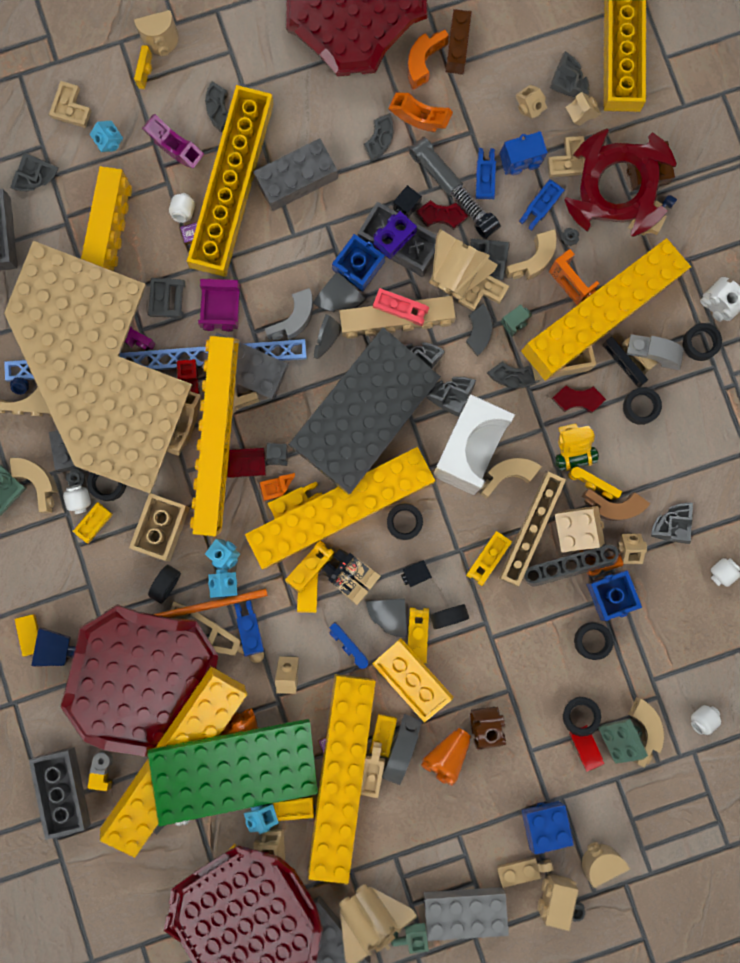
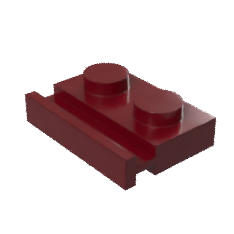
[227,448,266,478]

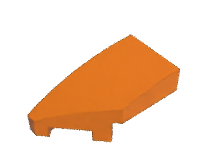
[259,473,295,502]

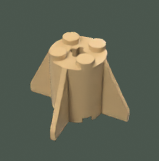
[429,229,498,300]
[339,885,417,963]

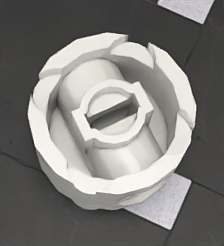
[700,277,740,322]

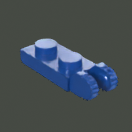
[475,148,496,200]
[519,179,565,231]
[234,600,264,657]
[329,622,369,669]

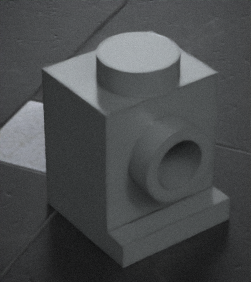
[266,443,288,466]

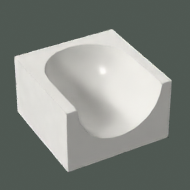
[433,394,515,495]

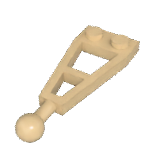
[170,601,264,663]

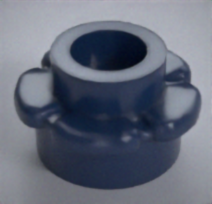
[10,377,29,395]

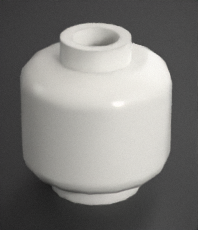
[169,193,195,223]
[63,484,91,514]
[711,558,740,587]
[691,705,721,735]

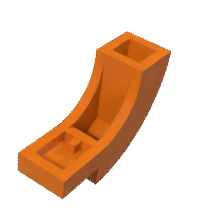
[408,30,449,90]
[388,92,453,132]

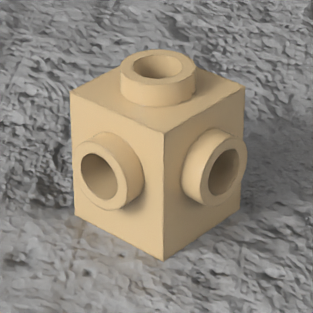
[516,85,547,118]
[617,534,647,564]

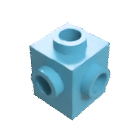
[90,120,123,152]
[205,539,240,569]
[208,569,237,598]
[244,804,279,834]

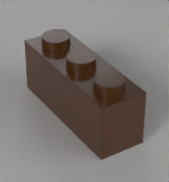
[446,9,472,75]

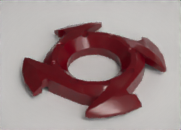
[564,128,677,237]

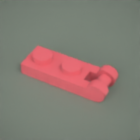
[373,288,429,326]

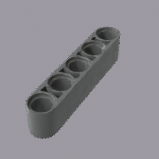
[524,545,619,587]

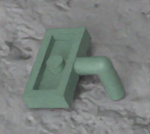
[391,923,429,954]

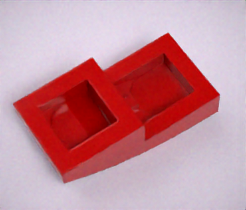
[177,359,200,394]
[569,725,605,772]

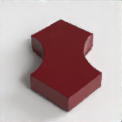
[416,200,468,230]
[552,385,606,413]

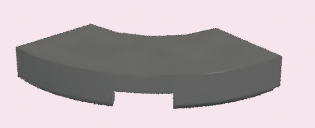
[205,81,228,132]
[364,113,393,162]
[466,303,492,357]
[487,361,540,389]

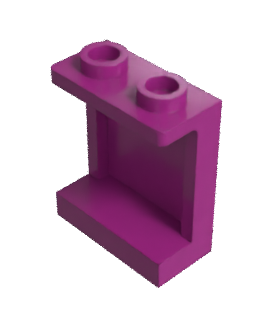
[198,279,240,332]

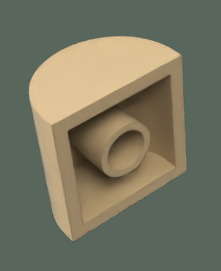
[134,10,179,56]
[582,842,630,888]

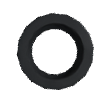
[682,323,722,361]
[623,387,662,425]
[87,472,127,501]
[387,503,423,540]
[148,565,181,604]
[430,604,469,629]
[574,622,614,660]
[563,697,602,737]

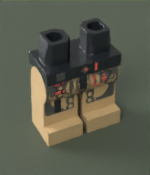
[322,548,381,605]

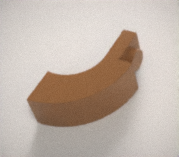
[581,489,651,521]

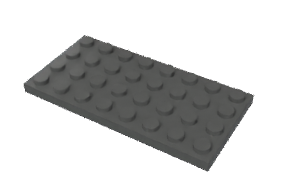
[288,327,441,495]

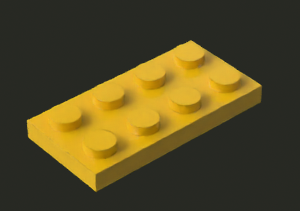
[372,638,453,723]

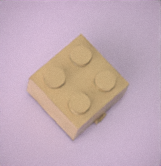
[555,506,605,552]
[537,873,578,931]

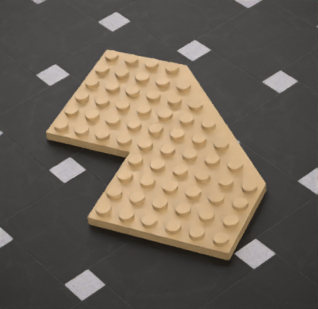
[4,241,192,494]

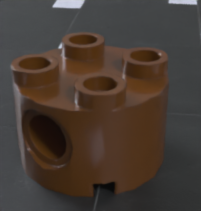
[470,706,506,750]

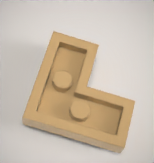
[49,81,92,128]
[547,136,585,178]
[458,276,509,311]

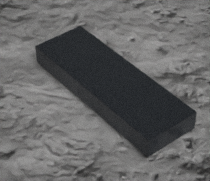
[603,336,648,387]

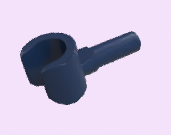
[662,195,677,208]

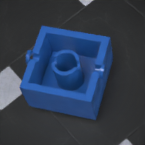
[499,131,548,176]
[332,234,385,292]
[587,570,642,621]
[521,801,574,855]

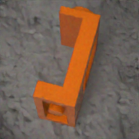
[549,249,599,305]

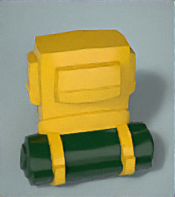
[555,424,599,471]

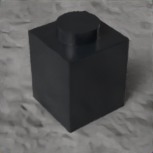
[393,185,422,218]
[401,560,432,588]

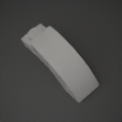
[264,288,313,340]
[626,334,684,370]

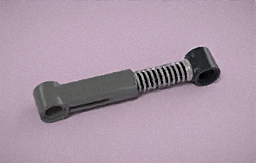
[408,137,501,239]

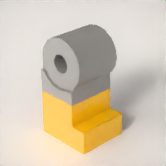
[87,751,113,791]

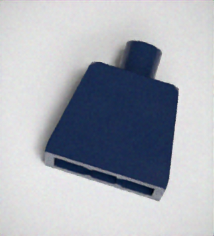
[31,627,76,666]

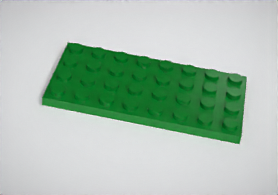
[147,719,318,827]

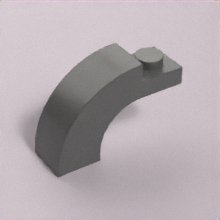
[382,714,422,785]

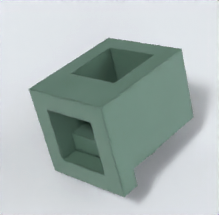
[500,304,532,337]

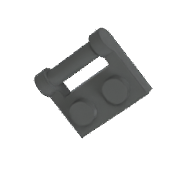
[148,278,186,319]

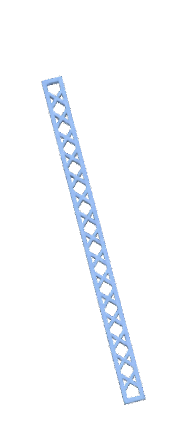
[4,339,307,382]

